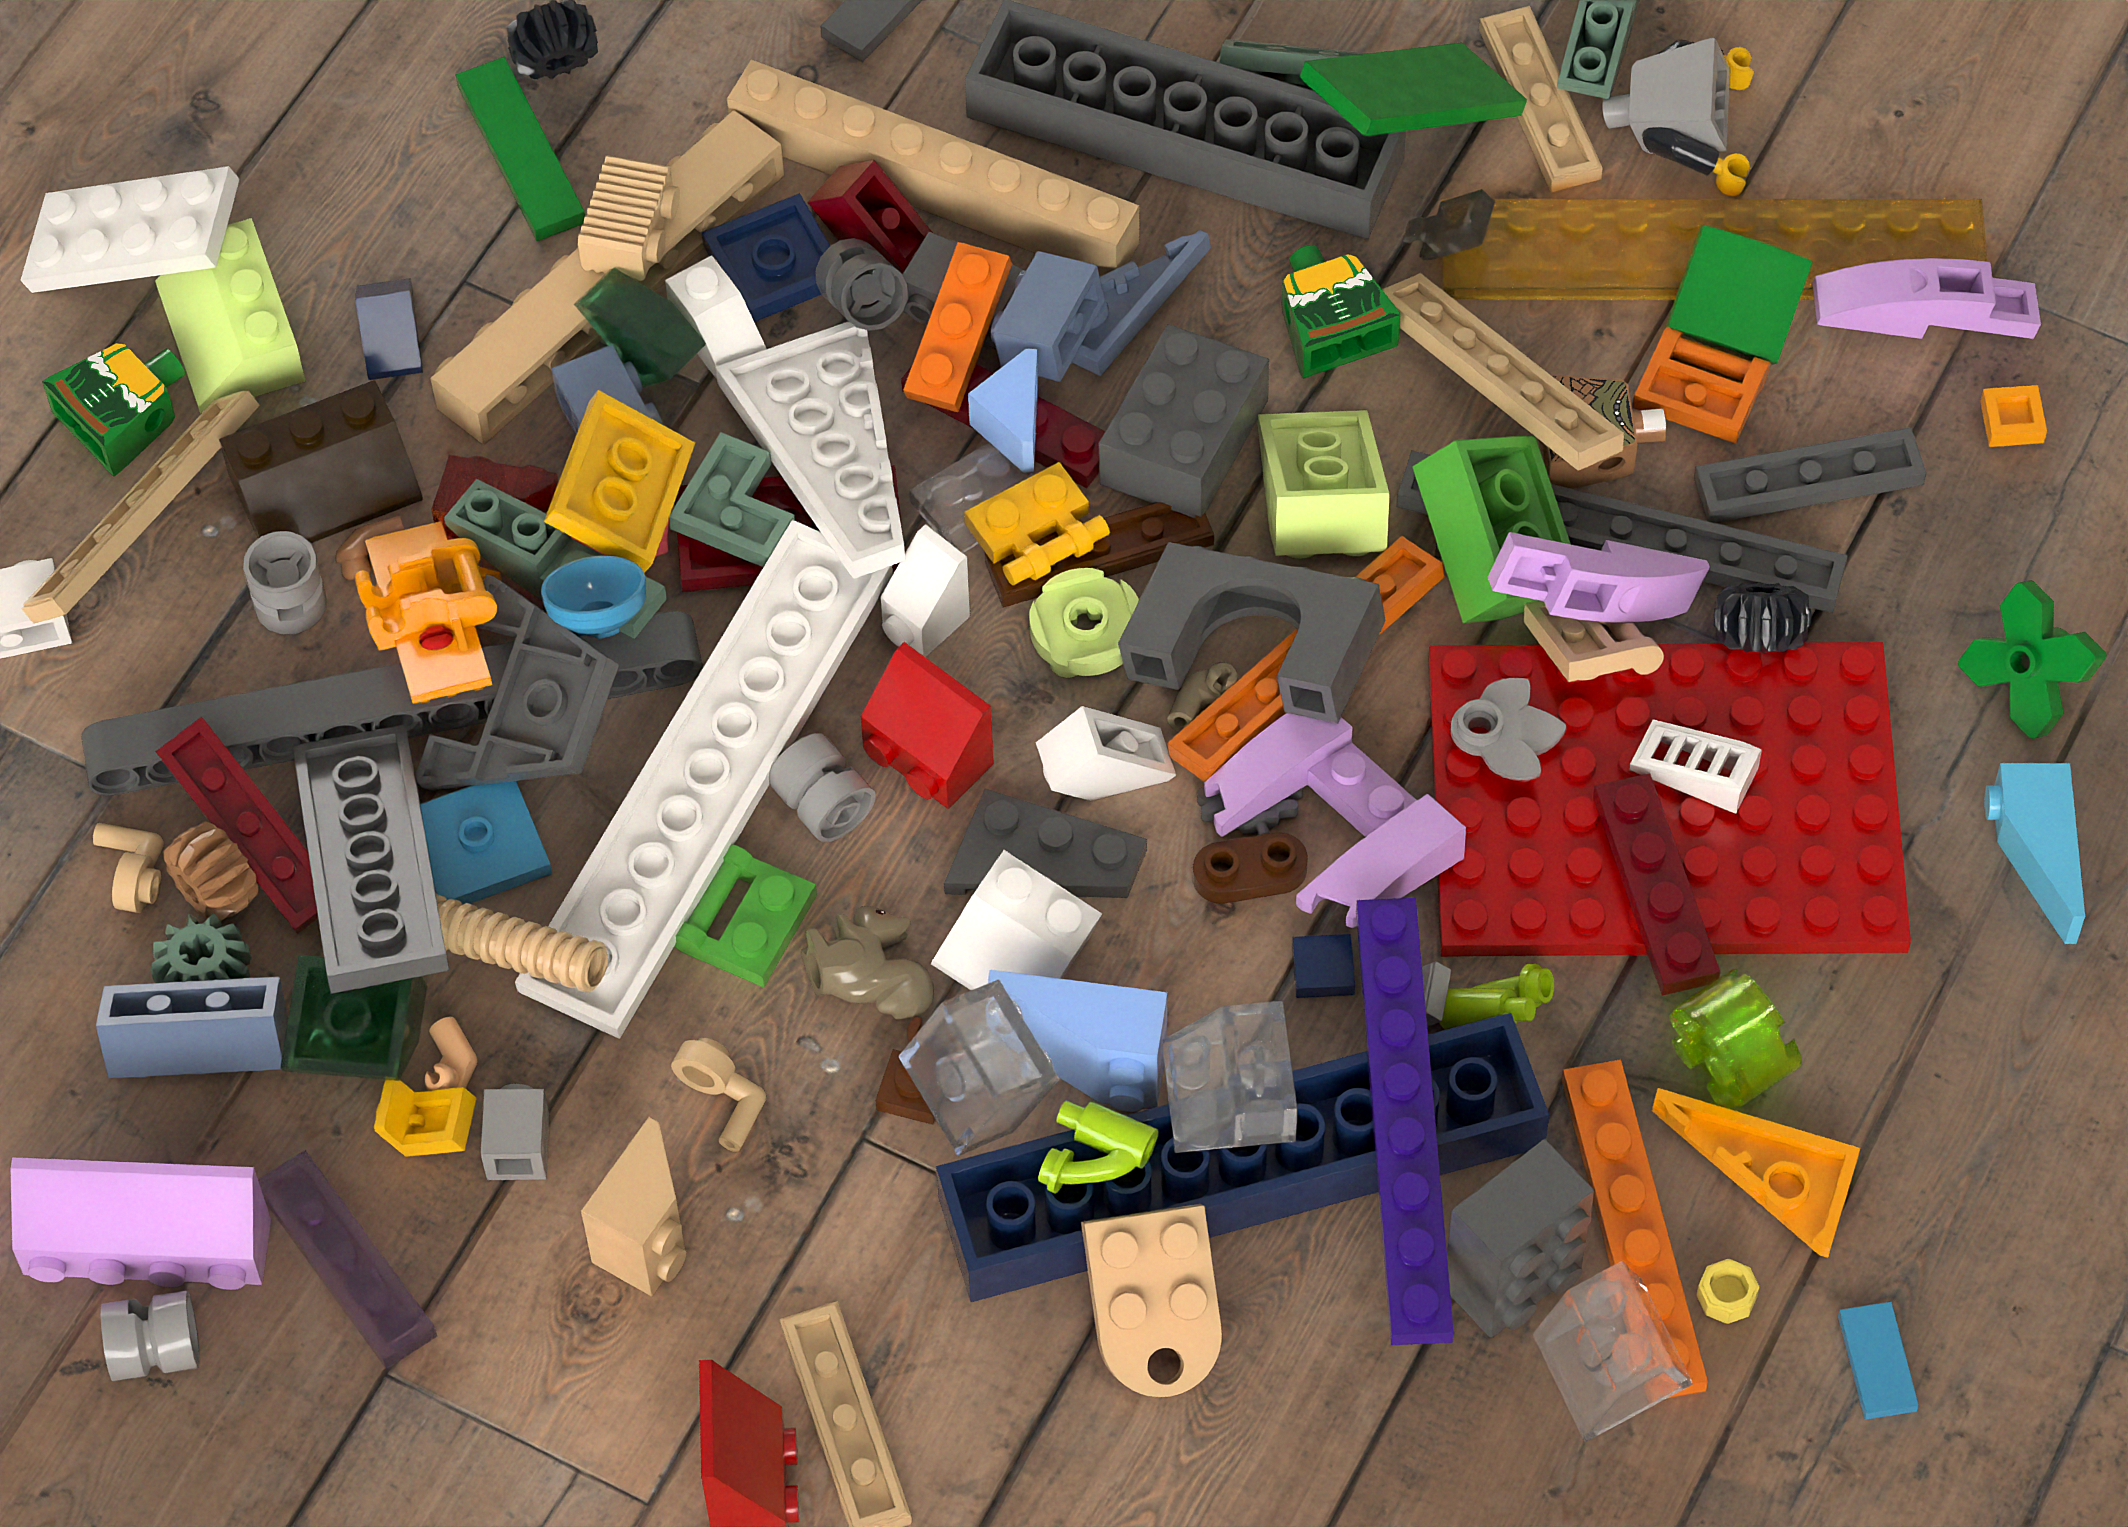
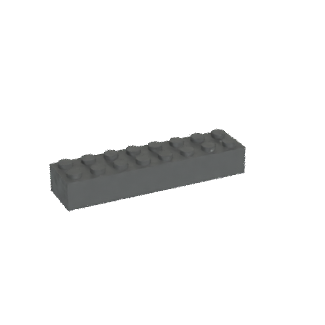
[965,0,1406,239]

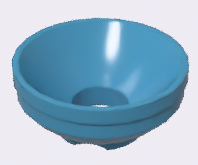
[541,556,646,639]

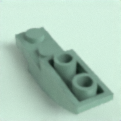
[1557,0,1640,99]
[444,479,667,639]

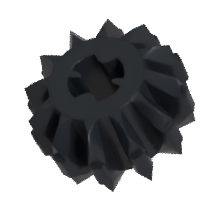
[507,0,598,79]
[1713,582,1811,654]

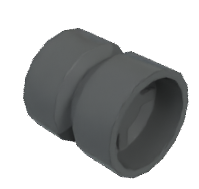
[816,238,908,331]

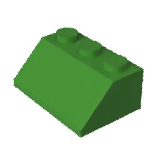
[1412,435,1571,623]

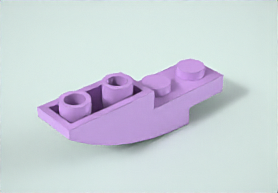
[1812,258,2041,339]
[1488,532,1710,623]

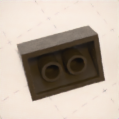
[219,380,423,543]

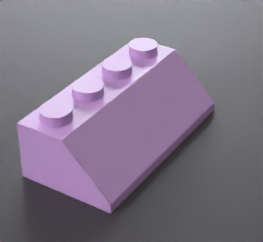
[10,1157,271,1290]

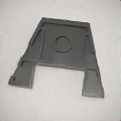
[415,574,619,791]

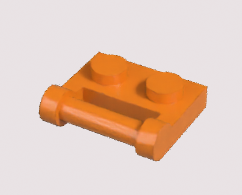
[1632,327,1771,444]

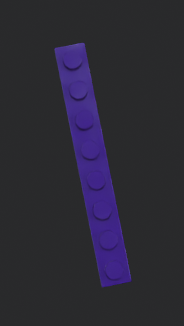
[1356,897,1454,1345]

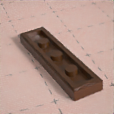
[985,502,1214,608]

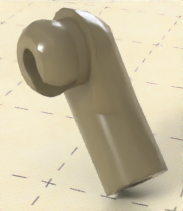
[1167,662,1238,732]

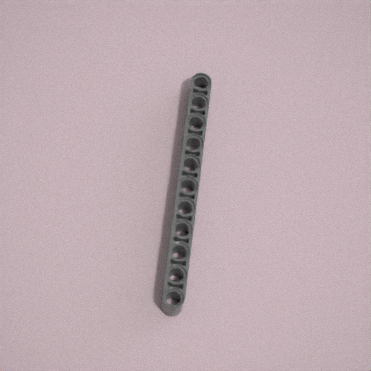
[81,611,703,795]

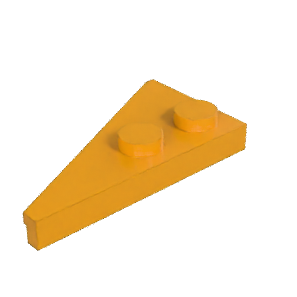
[1652,1088,1861,1258]

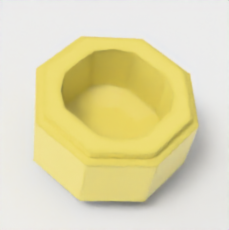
[1696,1258,1759,1324]

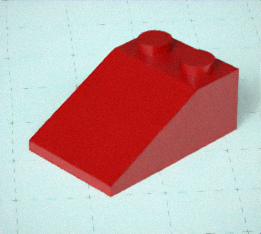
[699,1359,800,1527]

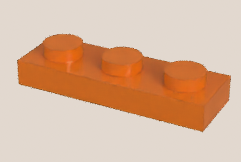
[903,242,1012,412]

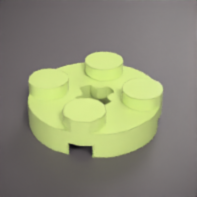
[1029,568,1139,678]

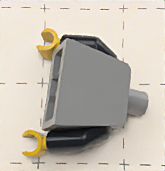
[1603,38,1754,196]

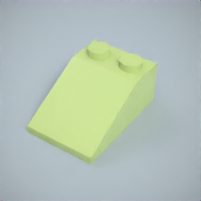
[1257,410,1389,559]

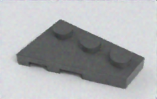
[944,789,1147,898]

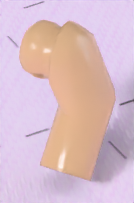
[425,1017,477,1091]

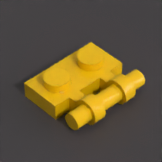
[964,462,1110,585]

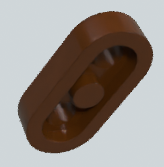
[1193,832,1308,904]

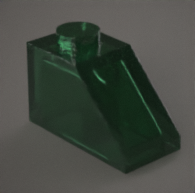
[574,268,706,387]

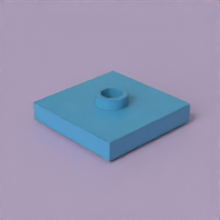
[420,781,552,904]

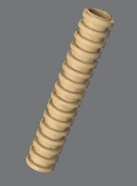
[436,894,608,993]

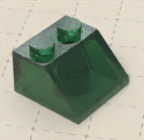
[280,955,427,1081]

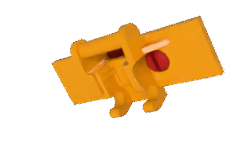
[355,521,497,704]

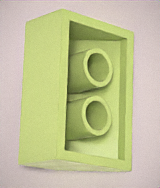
[155,218,305,413]

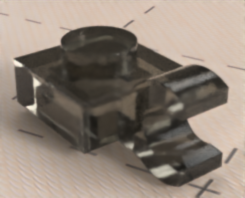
[1402,189,1495,260]

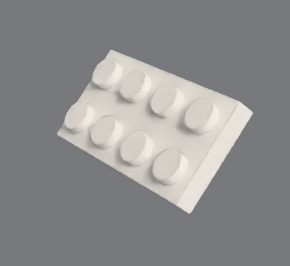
[21,166,240,293]

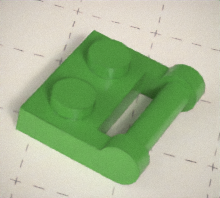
[674,844,817,988]

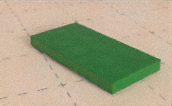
[1300,42,1527,136]

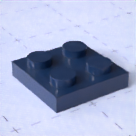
[702,193,830,322]

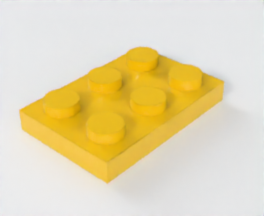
[544,390,695,573]

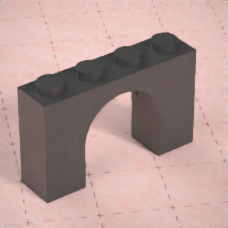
[1118,542,1386,723]

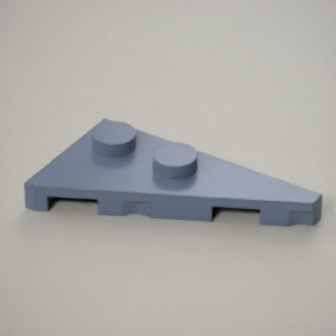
[1071,230,1211,376]

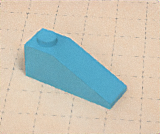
[1984,763,2085,944]

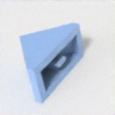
[968,349,1038,472]

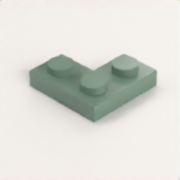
[669,432,795,567]

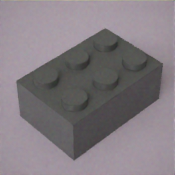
[1099,324,1269,518]
[1447,1139,1594,1338]

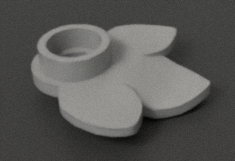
[1450,678,1566,780]

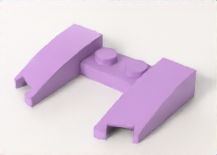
[1204,713,1466,928]

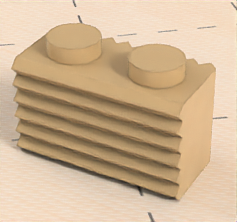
[578,155,680,281]

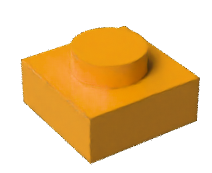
[1980,385,2047,447]

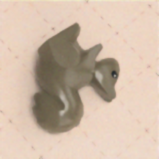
[801,906,934,1019]

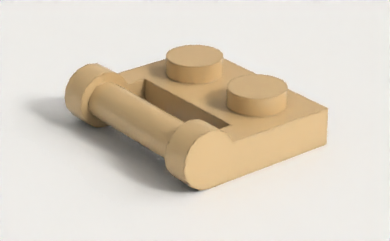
[1524,601,1664,682]

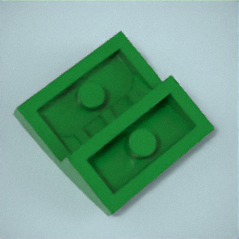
[1665,225,1813,365]

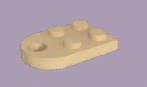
[1081,1204,1222,1397]

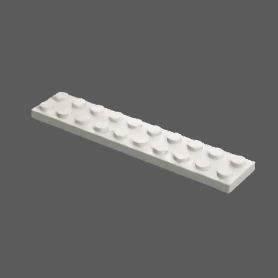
[515,520,893,1039]

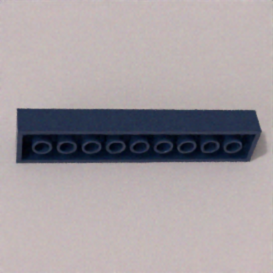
[936,1013,1550,1302]

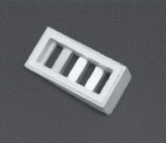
[1629,720,1762,814]

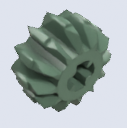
[150,913,252,983]

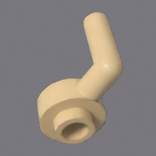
[93,823,164,913]
[671,1038,766,1152]

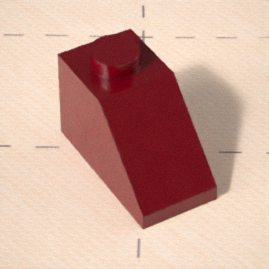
[807,160,933,274]

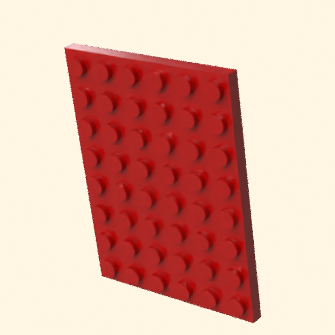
[1428,642,1911,957]

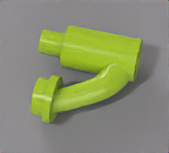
[1440,963,1554,1029]
[1038,1100,1158,1194]

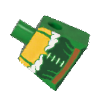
[1281,245,1400,379]
[42,343,185,477]

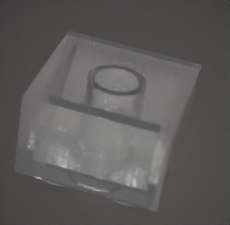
[1533,1261,1693,1442]

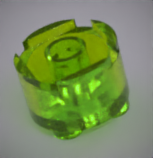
[1669,969,1802,1109]

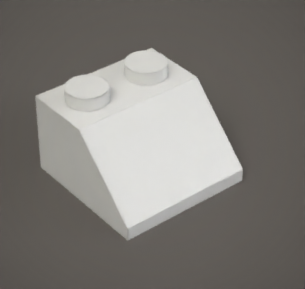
[931,850,1102,1002]

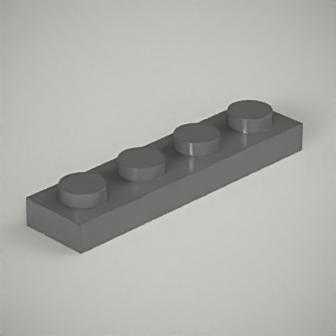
[1694,427,1926,523]

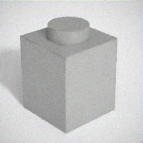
[481,1084,550,1180]

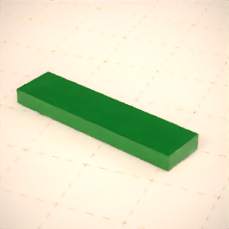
[455,56,585,241]

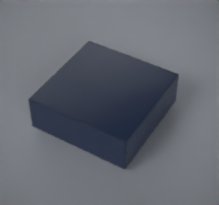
[1292,934,1355,998]

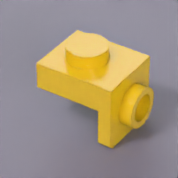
[374,1078,477,1157]

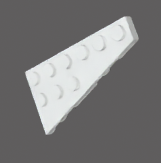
[715,322,905,579]

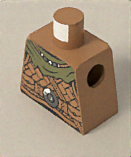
[1539,375,1666,489]

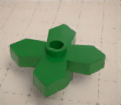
[1958,580,2107,739]

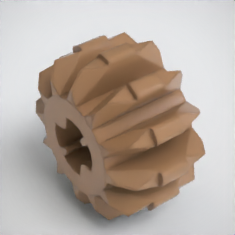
[164,821,259,921]

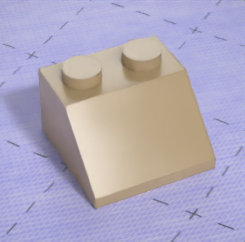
[581,1117,686,1296]

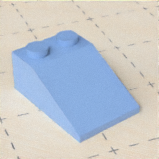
[988,970,1167,1112]

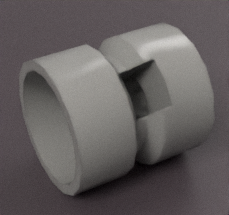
[243,531,326,634]
[769,733,876,842]
[101,1291,200,1381]

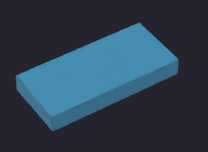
[1838,1302,1919,1420]

